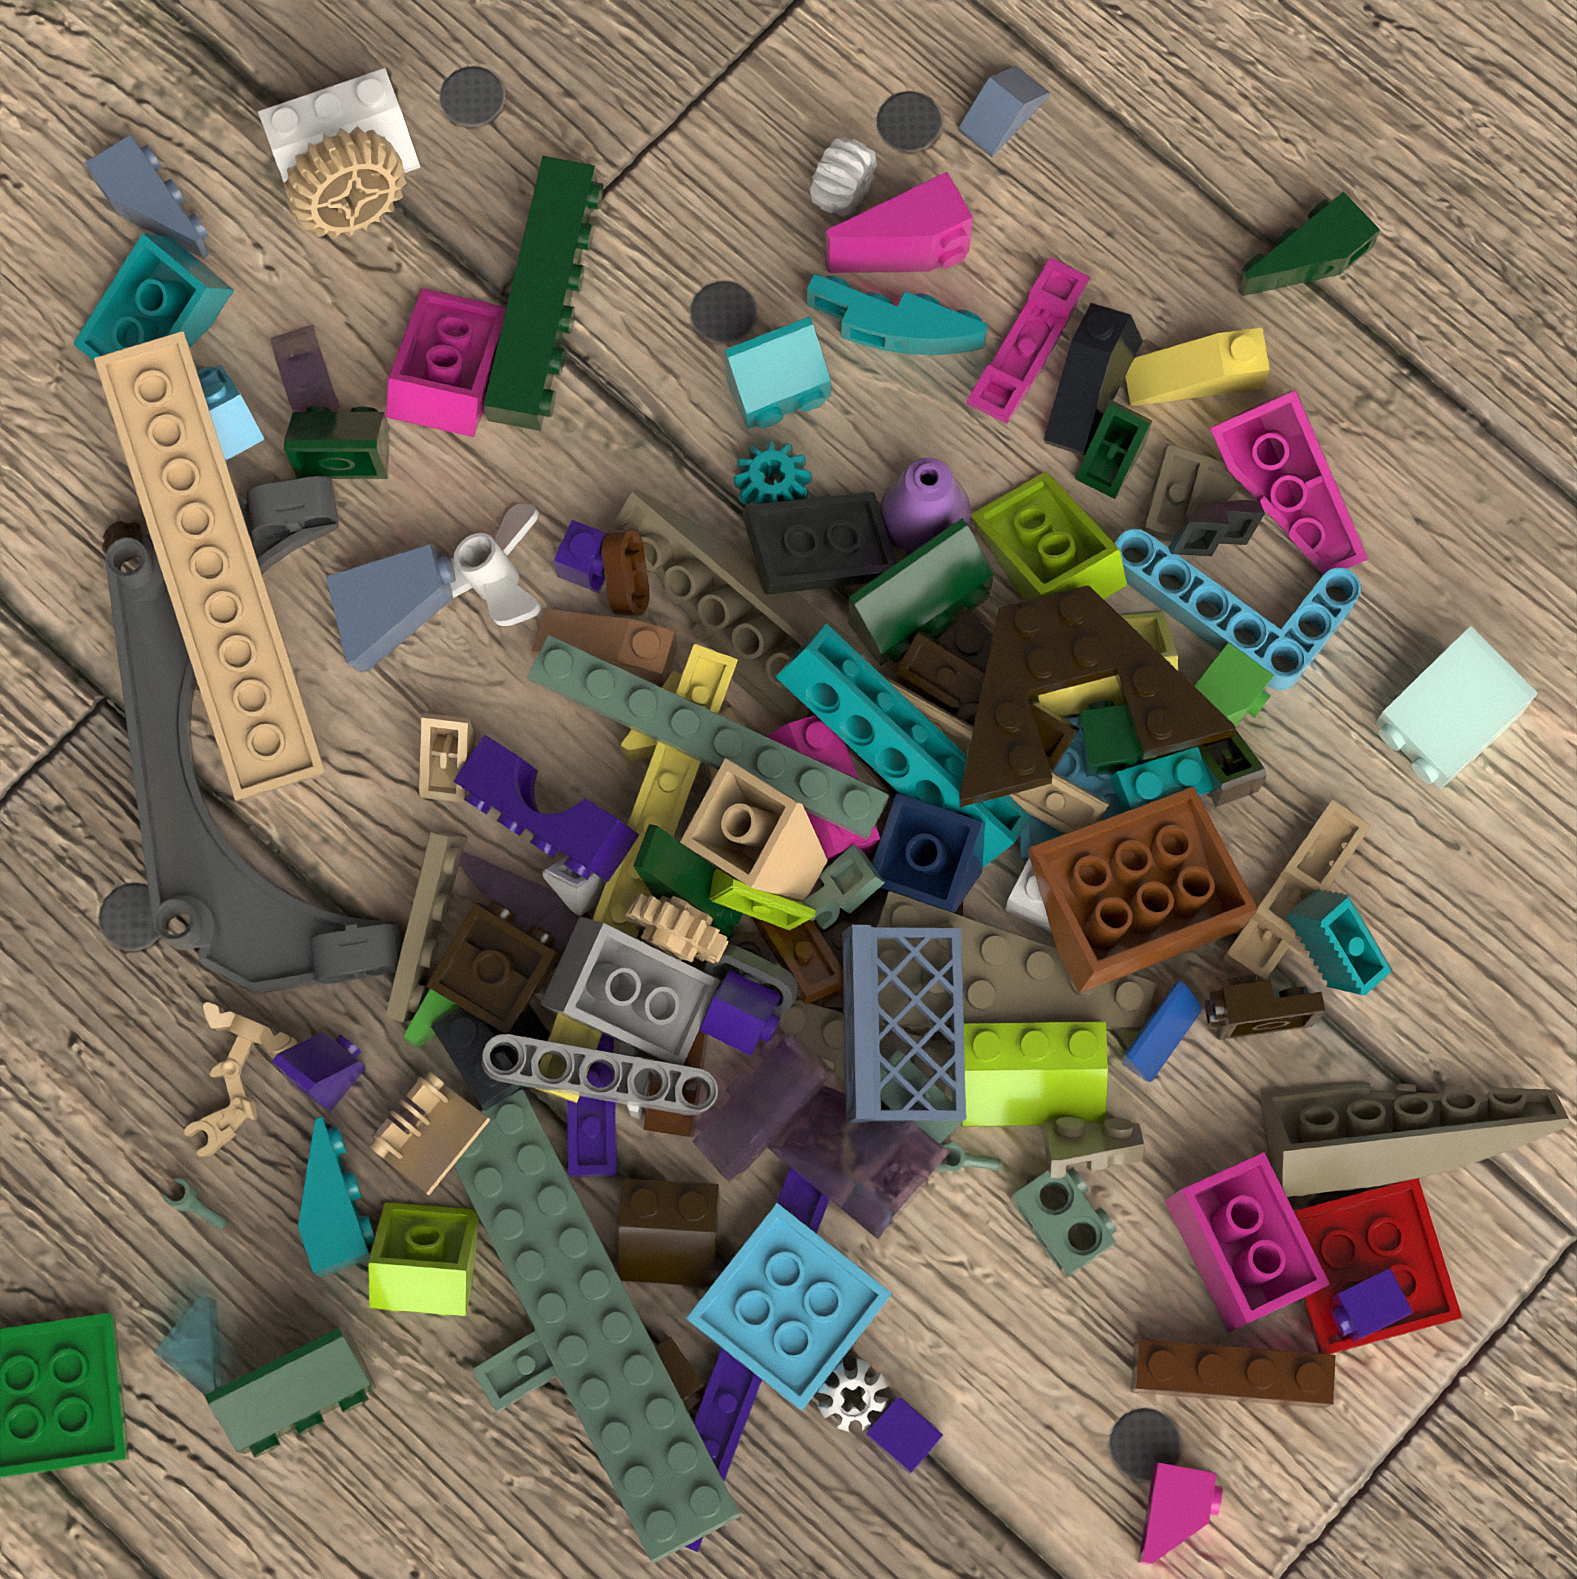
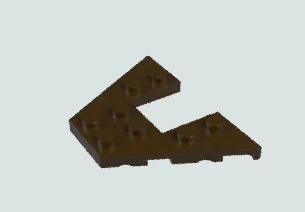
[959,585,1236,807]

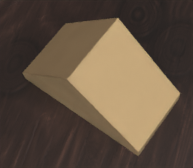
[419,713,476,803]

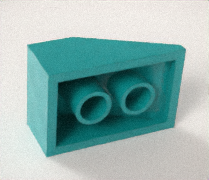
[73,233,234,362]

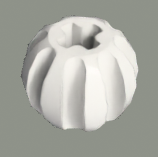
[817,1359,889,1432]

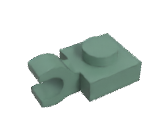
[803,844,885,929]

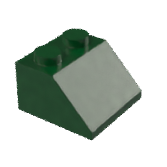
[284,406,390,479]

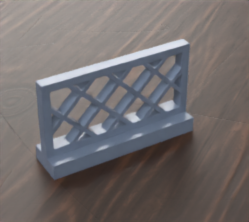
[842,925,966,1123]

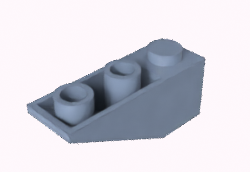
[85,134,209,259]

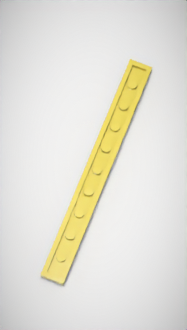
[536,644,738,1103]

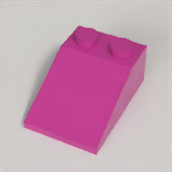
[825,172,973,273]
[386,288,507,437]

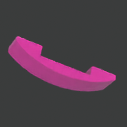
[966,257,1090,424]

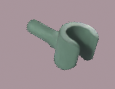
[930,1143,1001,1172]
[163,1178,229,1231]

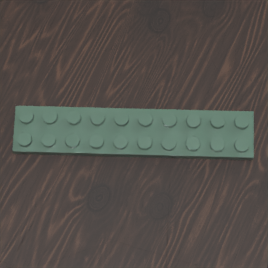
[453,1089,741,1563]

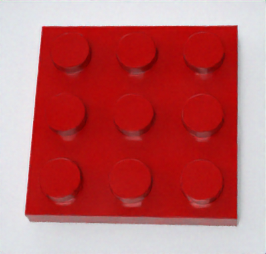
[1294,1178,1462,1355]

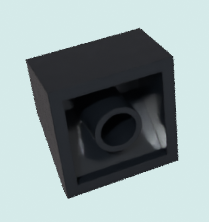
[431,1004,550,1111]

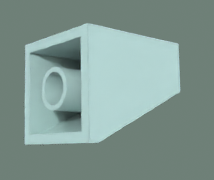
[1375,626,1538,790]

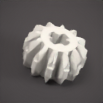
[810,137,877,217]

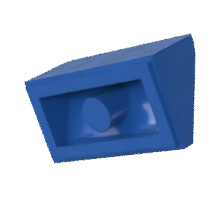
[1121,981,1202,1082]

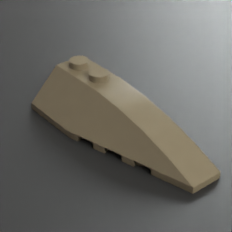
[612,489,865,725]
[1261,1083,1569,1197]

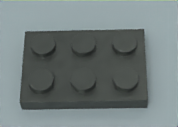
[742,492,897,595]

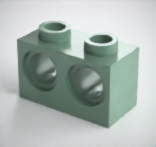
[1010,1167,1117,1280]

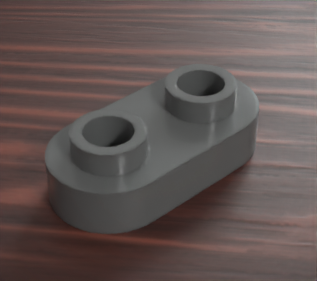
[704,944,799,1015]

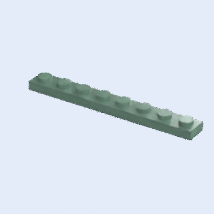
[527,635,889,840]

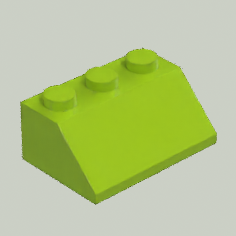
[962,1022,1108,1127]

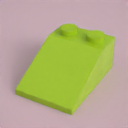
[970,471,1127,602]

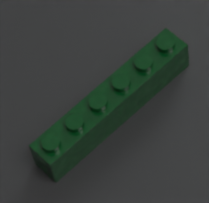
[484,156,603,431]

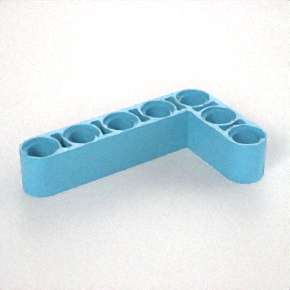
[1115,529,1361,690]

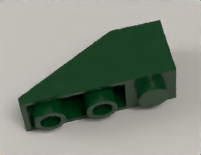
[1238,192,1380,296]

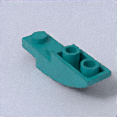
[807,274,988,355]

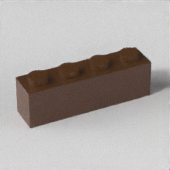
[1131,1339,1336,1408]

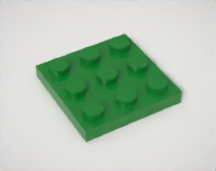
[0,1313,129,1479]

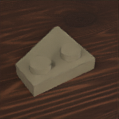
[1141,444,1242,542]
[1043,1116,1144,1178]

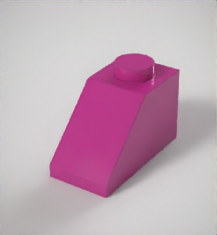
[1138,1463,1223,1565]

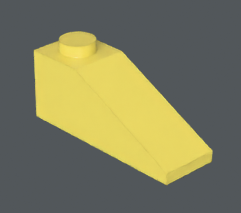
[1125,327,1270,407]

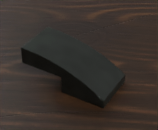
[1168,500,1265,556]

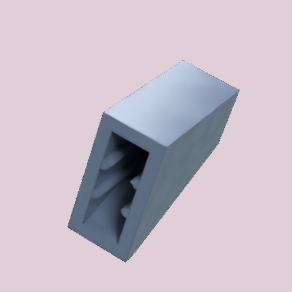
[326,544,456,673]

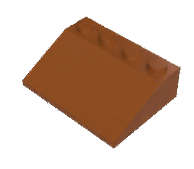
[1028,787,1258,993]

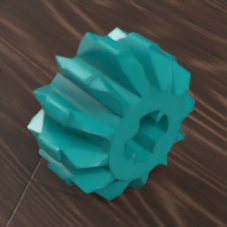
[734,439,811,504]

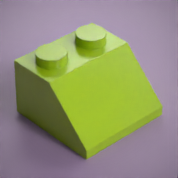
[368,1202,479,1316]

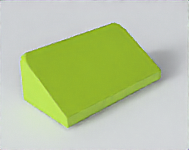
[709,868,816,930]

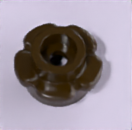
[102,521,143,563]

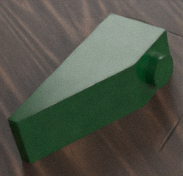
[633,824,743,941]

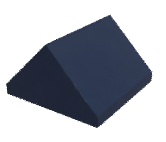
[872,793,985,913]

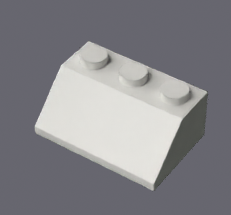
[258,68,420,182]

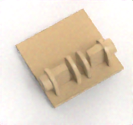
[368,1072,490,1195]

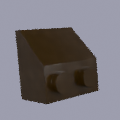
[618,1178,720,1287]

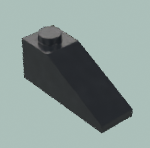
[1044,303,1143,456]

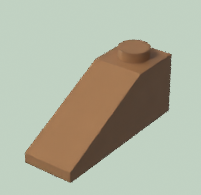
[532,609,677,688]

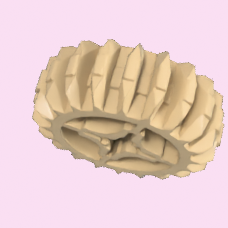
[283,126,406,239]

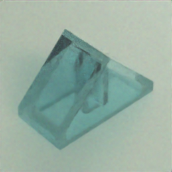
[153,1297,222,1395]

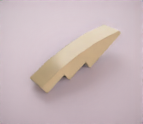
[1223,799,1372,981]

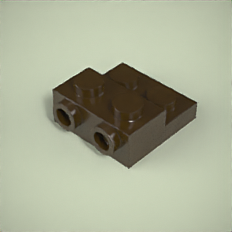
[426,900,563,1035]
[1205,975,1325,1040]

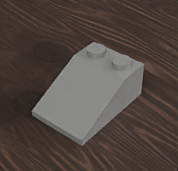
[540,917,721,1066]

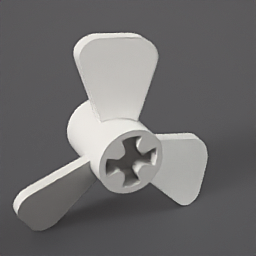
[449,504,541,626]

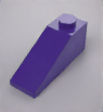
[272,1032,366,1113]

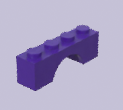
[453,735,639,882]

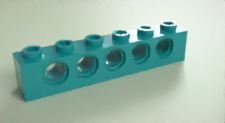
[776,623,1032,868]

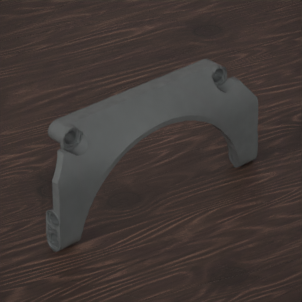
[105,476,402,994]

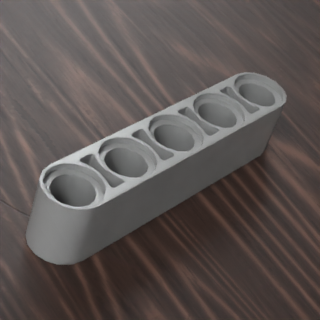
[481,1034,718,1115]

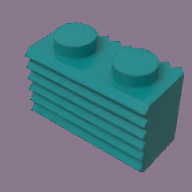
[1287,888,1392,995]

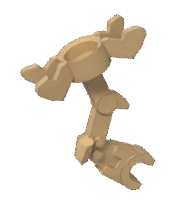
[183,1002,298,1158]

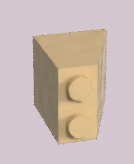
[680,758,828,901]

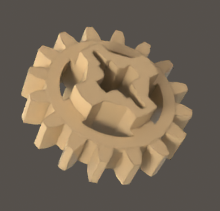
[625,894,728,964]

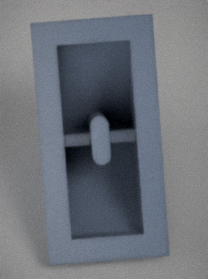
[958,66,1050,158]

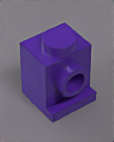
[553,520,606,594]

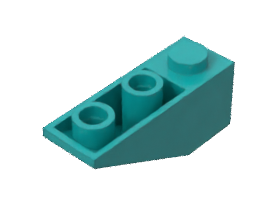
[298,1117,376,1277]

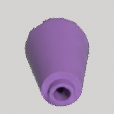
[880,458,971,555]

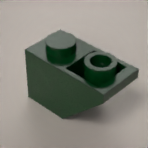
[1077,701,1142,777]

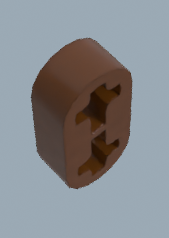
[602,529,650,615]

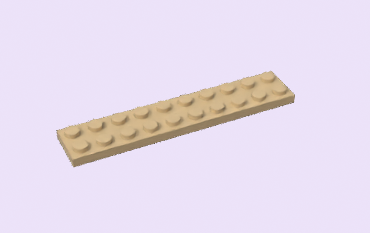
[94,331,326,802]

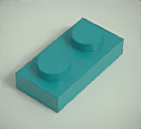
[1110,747,1214,813]

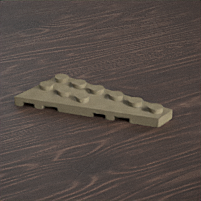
[843,891,1157,1030]

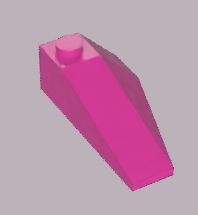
[1210,388,1368,575]

